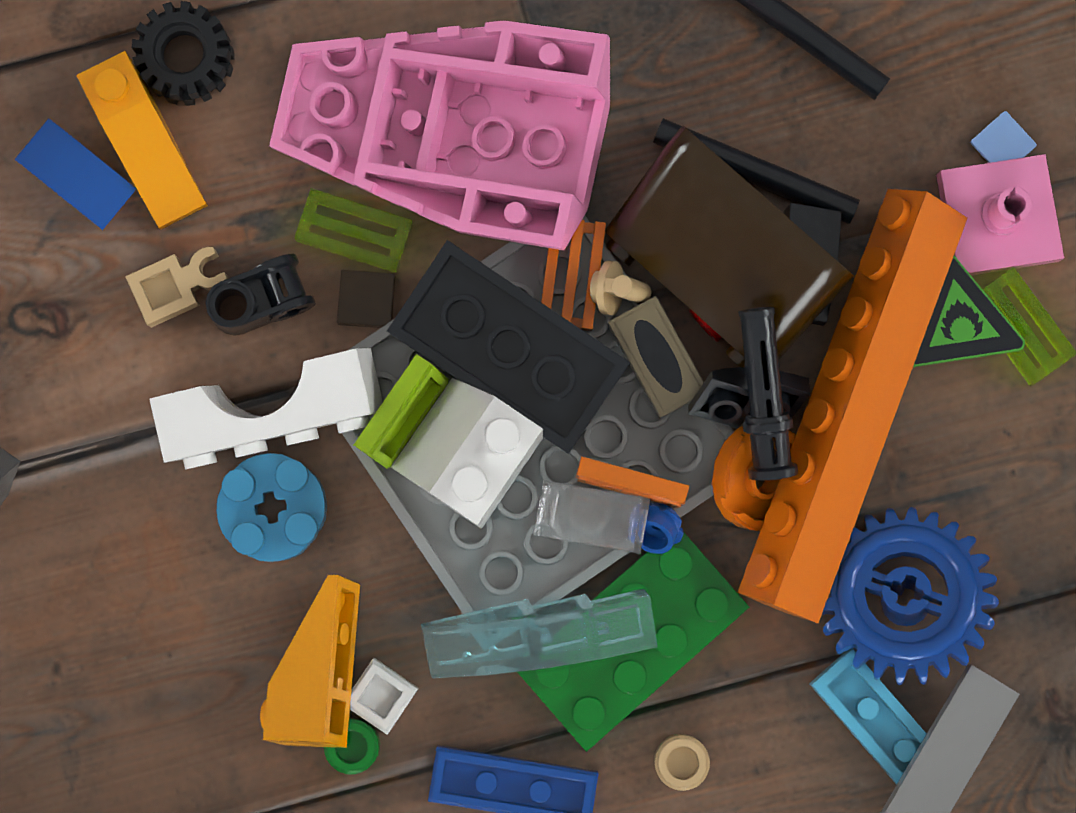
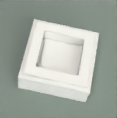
[350,658,419,735]

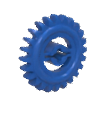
[822,507,999,685]

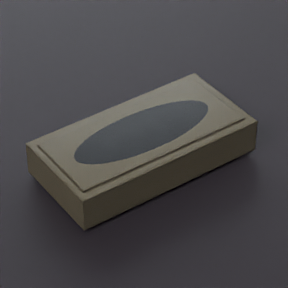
[607,296,704,419]

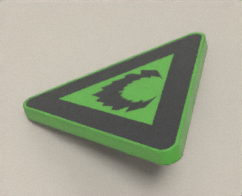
[913,256,1025,367]

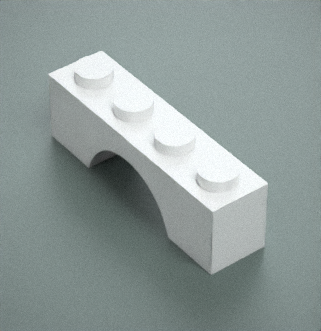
[149,348,383,470]

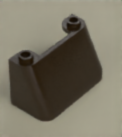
[605,126,854,367]

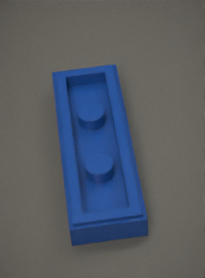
[428,745,599,813]

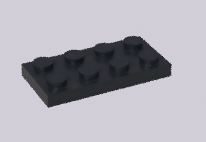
[387,240,630,454]

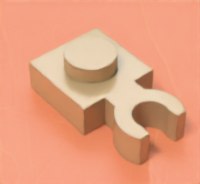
[125,247,229,328]

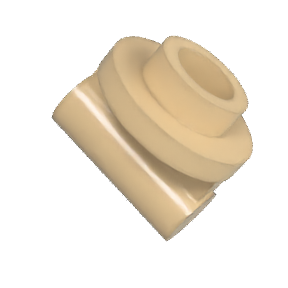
[590,260,651,315]

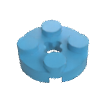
[216,453,327,562]

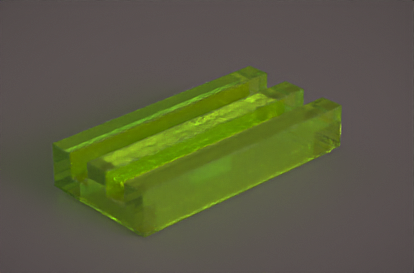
[294,188,413,273]
[983,267,1076,386]

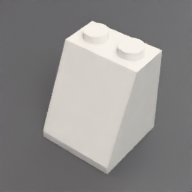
[391,377,543,529]

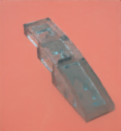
[421,589,658,678]

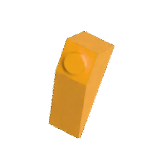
[76,51,208,230]
[260,575,360,748]

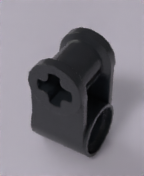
[205,253,316,336]

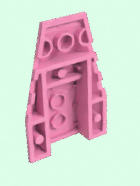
[269,20,610,250]

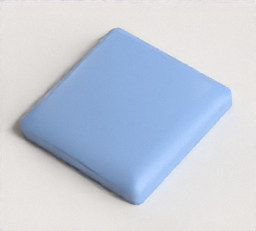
[970,111,1037,163]

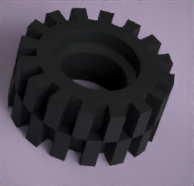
[131,1,234,106]

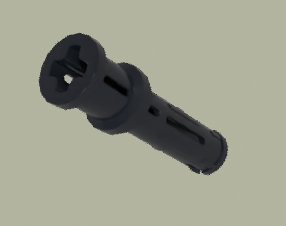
[738,307,798,480]

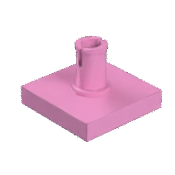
[936,154,1064,275]

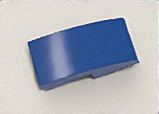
[15,118,136,230]

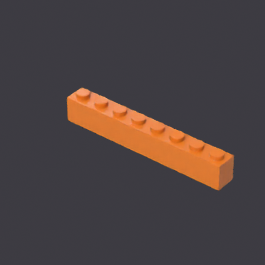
[737,189,968,623]

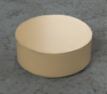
[654,734,710,791]

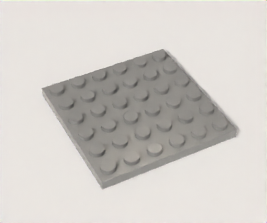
[336,216,734,649]

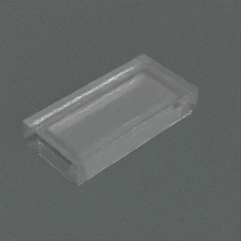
[533,481,650,554]

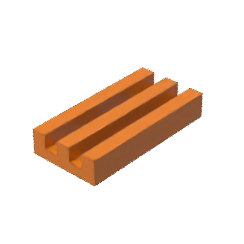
[541,220,606,332]
[575,456,689,508]

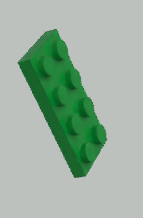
[514,533,750,752]

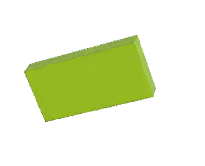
[353,354,449,469]

